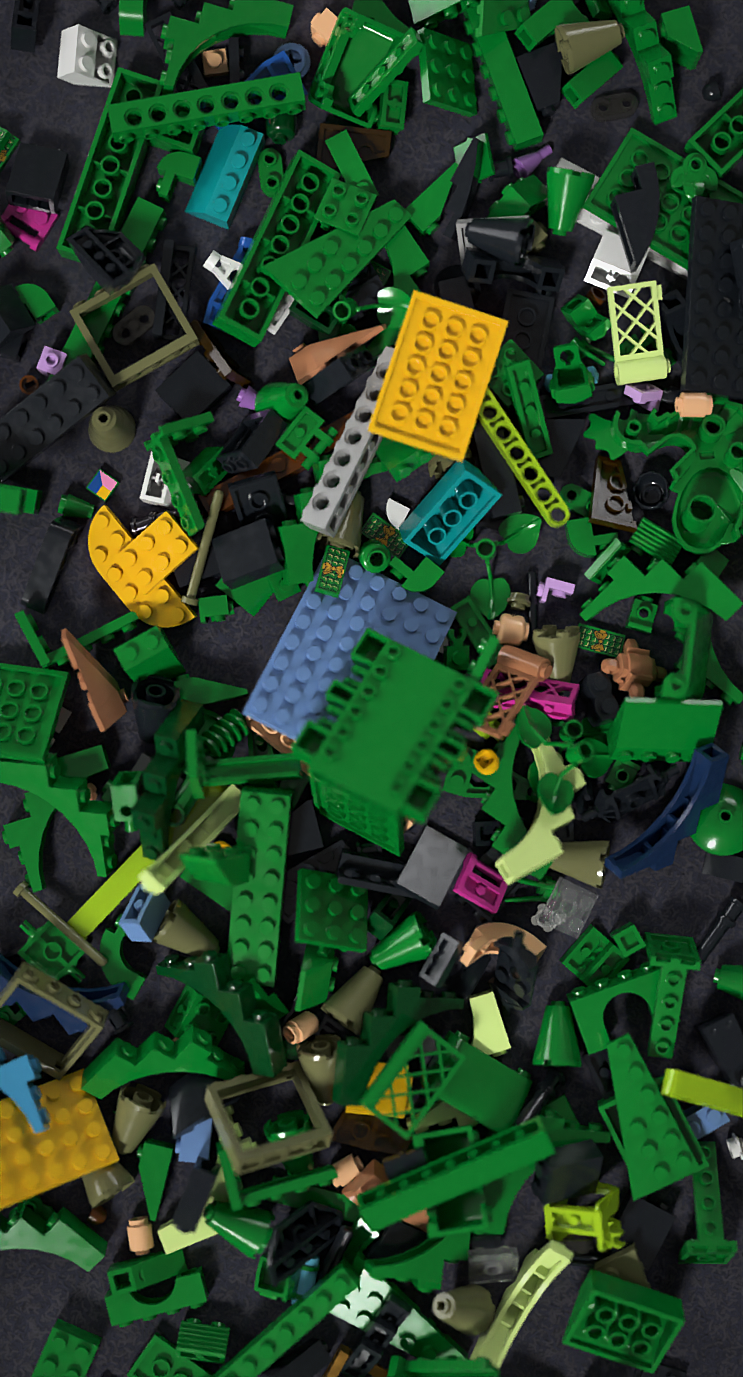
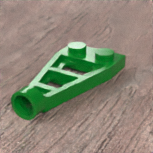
[442,747,539,804]

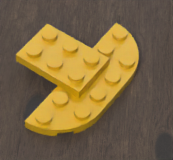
[88,505,199,628]

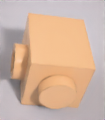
[311,8,338,47]

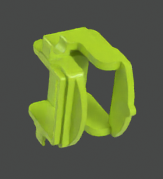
[544,1180,626,1252]

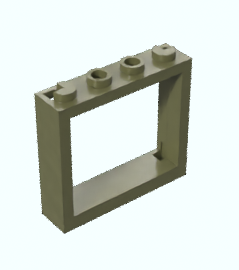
[69,263,200,392]
[0,962,109,1081]
[205,1061,333,1175]

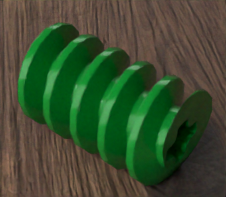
[198,709,249,759]

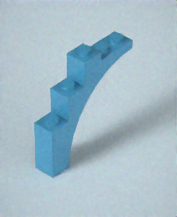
[0,1047,51,1133]

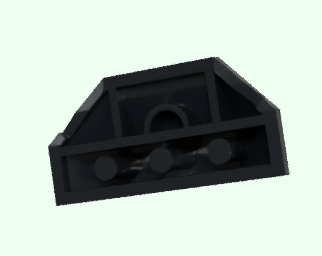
[67,226,146,295]
[267,1200,345,1287]

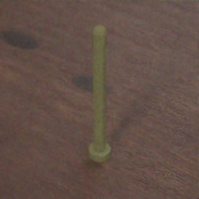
[181,490,224,606]
[13,881,108,967]

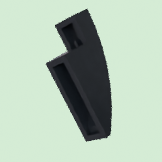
[610,162,660,273]

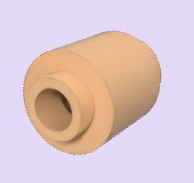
[675,392,713,417]
[283,1011,319,1044]
[332,1153,365,1188]
[127,1216,154,1255]

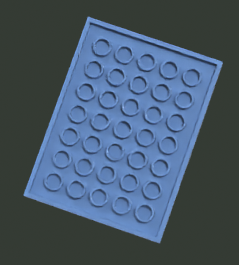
[242,558,457,740]

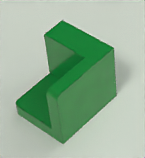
[609,922,646,957]

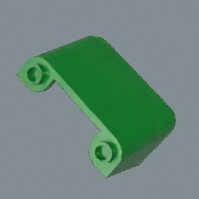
[308,7,405,129]
[653,597,713,700]
[419,1030,533,1133]
[412,1125,494,1238]

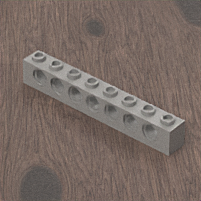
[301,346,394,538]

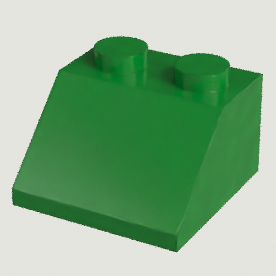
[657,5,703,70]
[295,944,339,1011]

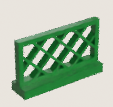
[358,1021,467,1140]

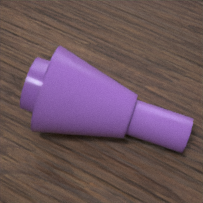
[512,145,553,178]
[236,385,258,410]

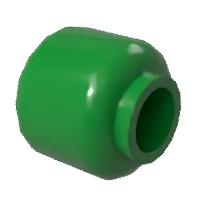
[358,539,391,573]

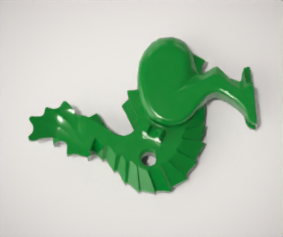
[583,396,743,555]

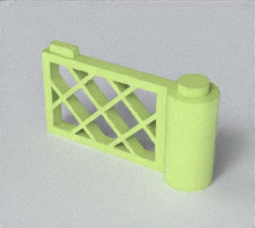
[607,280,671,386]

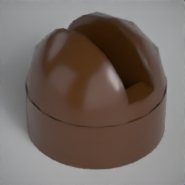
[585,286,607,307]
[19,375,39,395]
[86,1205,107,1225]

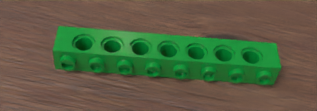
[107,72,306,143]

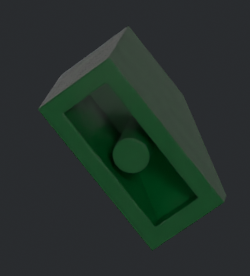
[289,299,339,335]
[367,893,413,941]

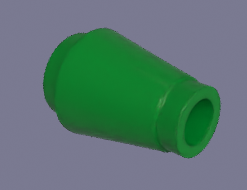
[57,493,95,519]

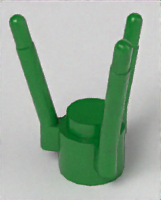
[564,337,615,366]
[505,873,560,903]

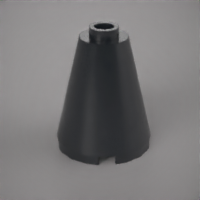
[465,218,535,268]
[131,675,180,744]

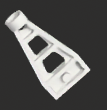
[203,250,294,335]

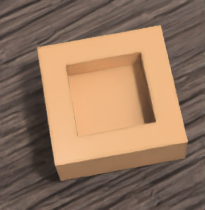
[202,48,229,77]

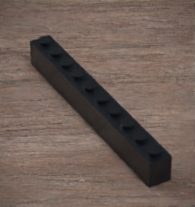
[437,276,525,521]

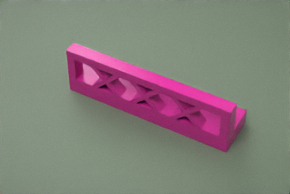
[480,668,580,721]

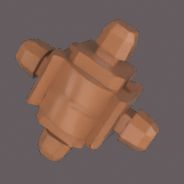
[601,639,667,698]

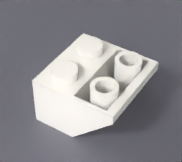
[57,24,117,87]
[584,229,650,298]
[140,451,195,509]

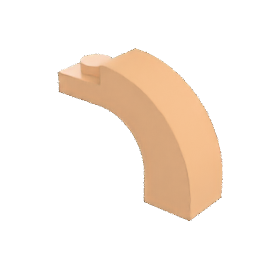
[460,922,547,967]

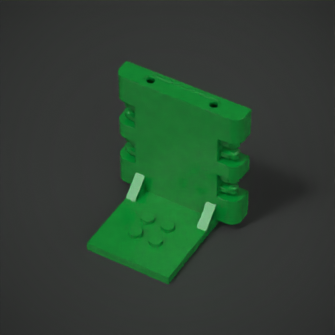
[291,627,499,857]

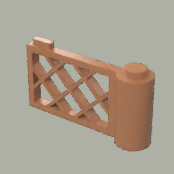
[474,644,552,739]

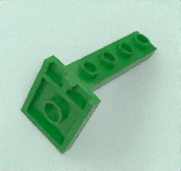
[144,411,214,537]
[14,610,139,669]
[186,730,302,799]
[644,932,701,1059]
[216,1141,338,1211]
[678,1141,738,1264]
[387,1356,500,1377]

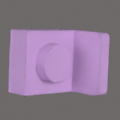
[36,346,67,377]
[624,382,663,412]
[536,577,575,603]

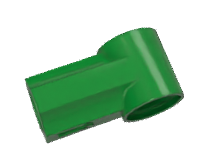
[169,779,198,827]

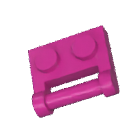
[0,205,59,252]
[453,852,508,914]

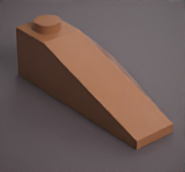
[61,628,129,732]

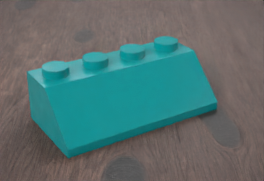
[185,124,265,230]
[399,459,502,565]

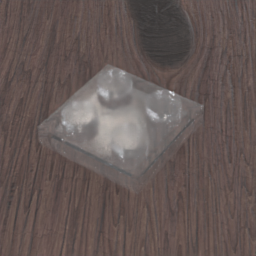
[538,877,599,939]
[468,1246,518,1284]

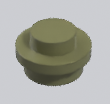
[507,592,531,611]

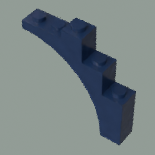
[604,743,729,879]
[0,954,130,1035]

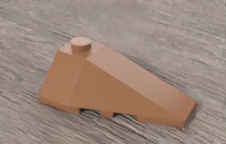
[289,324,388,385]
[342,1159,429,1233]

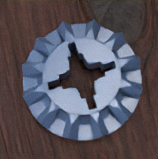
[273,43,310,79]

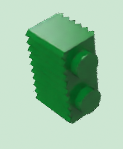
[626,517,682,565]
[176,1318,230,1364]

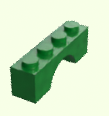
[104,1266,209,1327]

